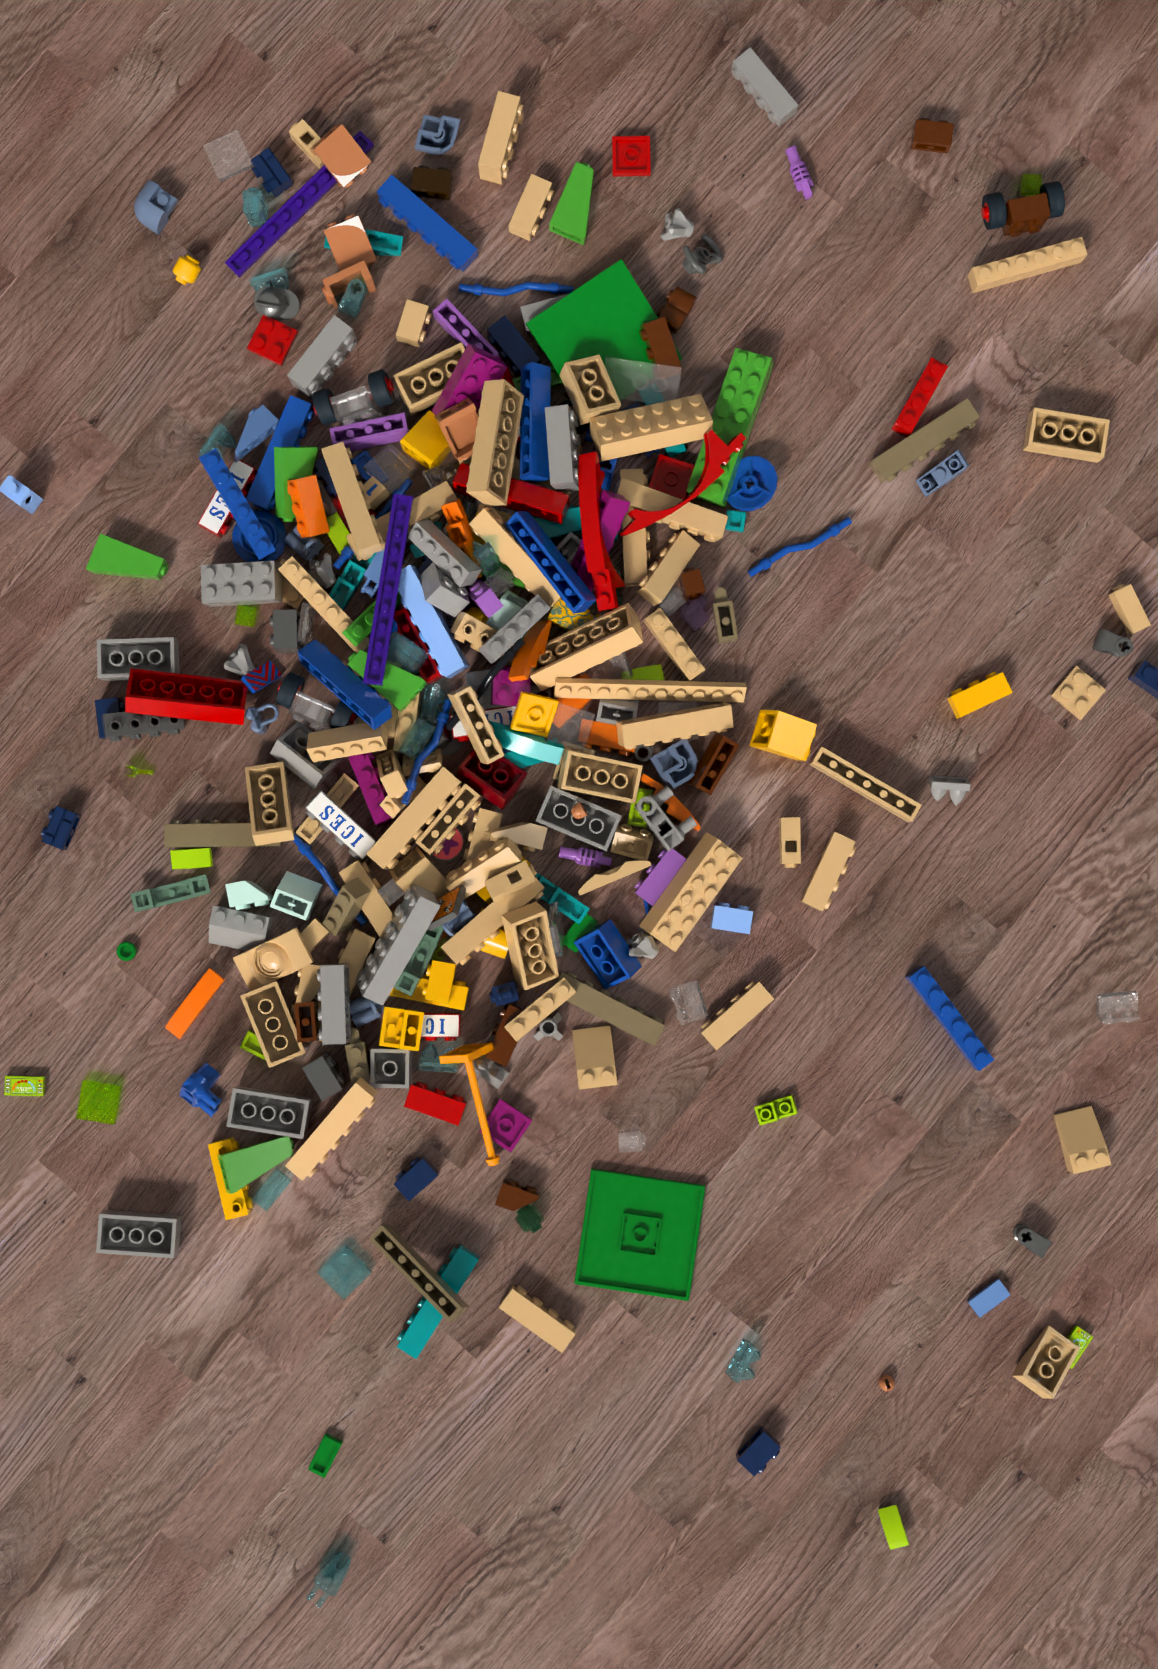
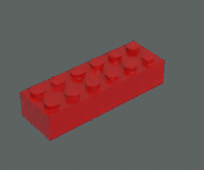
[125,668,248,725]

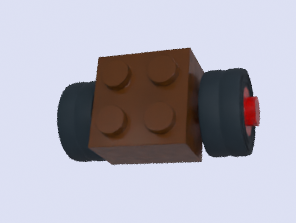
[981,181,1065,237]

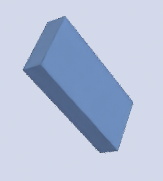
[967,1278,1010,1318]

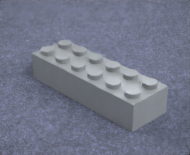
[356,884,441,1005]

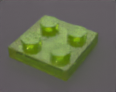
[76,1080,122,1125]

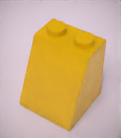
[400,410,451,474]
[749,710,817,761]

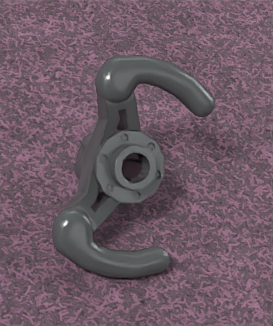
[683,234,723,274]

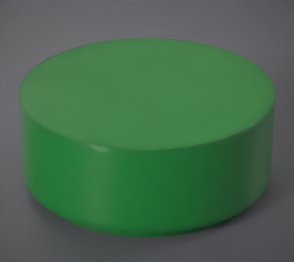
[116,942,137,961]

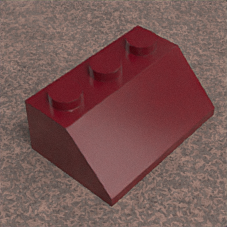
[456,750,528,810]

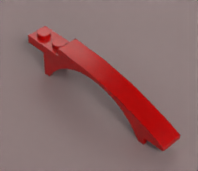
[619,429,746,536]
[578,451,625,611]

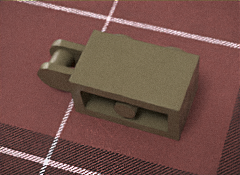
[712,587,738,644]
[345,1027,370,1084]

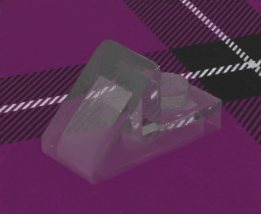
[422,462,457,489]

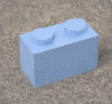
[710,902,753,934]

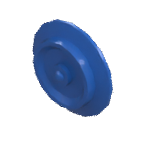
[232,511,287,562]

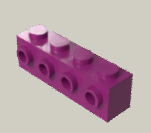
[348,752,395,825]

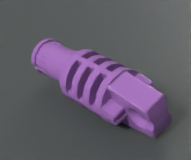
[785,146,813,200]
[558,846,612,868]

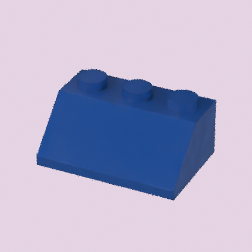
[574,919,642,990]

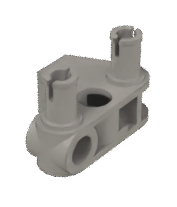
[634,785,697,851]

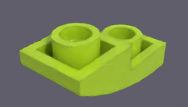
[326,512,350,555]
[621,664,665,681]
[170,847,213,869]
[754,1094,798,1125]
[878,1505,909,1550]

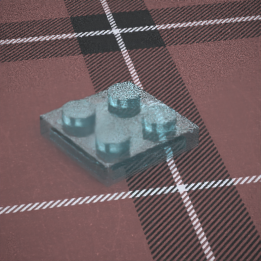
[317,1244,372,1300]

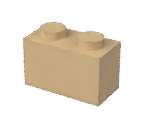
[396,299,432,347]

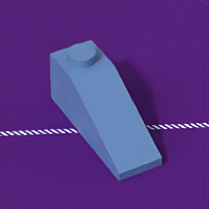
[234,405,279,463]

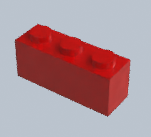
[404,1081,467,1126]

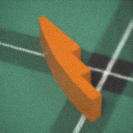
[441,499,482,579]
[508,620,552,682]
[640,773,701,831]
[165,968,225,1039]

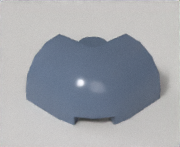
[415,115,461,155]
[134,180,178,235]
[650,739,698,789]

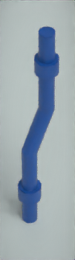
[459,281,574,296]
[333,478,413,570]
[747,517,852,577]
[401,699,452,805]
[293,833,368,926]

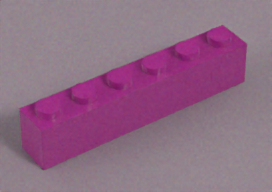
[571,490,630,592]

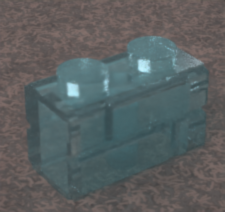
[242,188,269,227]
[387,631,430,673]

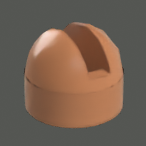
[571,802,588,819]
[878,1374,895,1391]

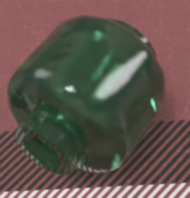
[515,1204,544,1234]

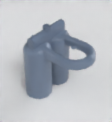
[284,525,324,562]
[245,703,279,735]
[442,899,476,936]
[350,996,384,1028]

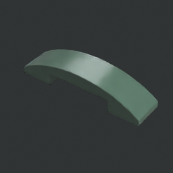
[130,874,211,912]
[394,925,444,996]

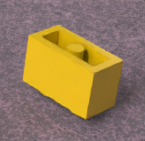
[422,960,456,1004]

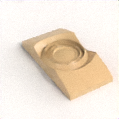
[578,861,652,895]
[233,927,314,992]

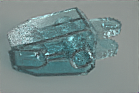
[306,1551,351,1608]

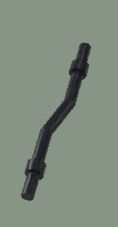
[445,638,525,731]

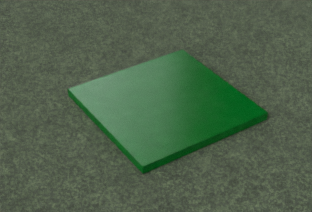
[526,259,683,401]
[574,1168,705,1301]

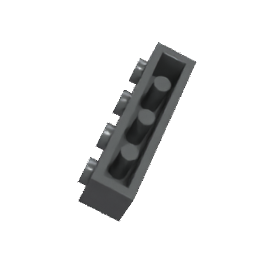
[102,712,185,742]

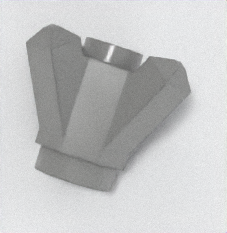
[660,208,694,241]
[308,553,337,589]
[224,644,256,677]
[626,926,660,959]
[533,1012,563,1041]

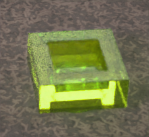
[1021,174,1042,196]
[235,605,257,628]

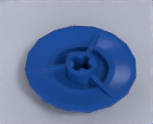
[727,456,778,511]

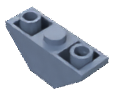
[916,449,970,497]

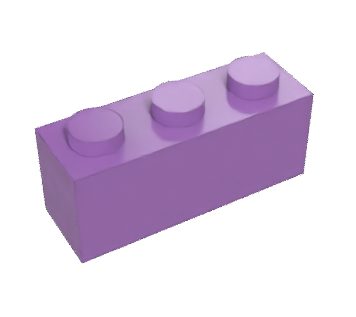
[465,578,504,618]
[634,848,687,907]

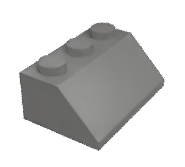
[270,721,343,789]
[209,905,273,951]

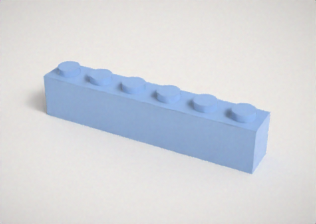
[398,564,470,678]

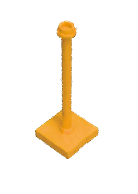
[439,1043,500,1166]

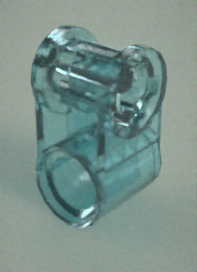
[338,279,367,319]

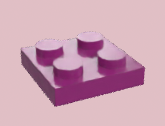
[491,666,531,707]
[479,1098,532,1153]

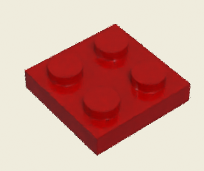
[612,136,651,177]
[247,315,299,366]
[649,454,695,500]

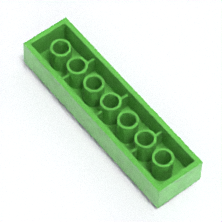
[686,348,774,508]

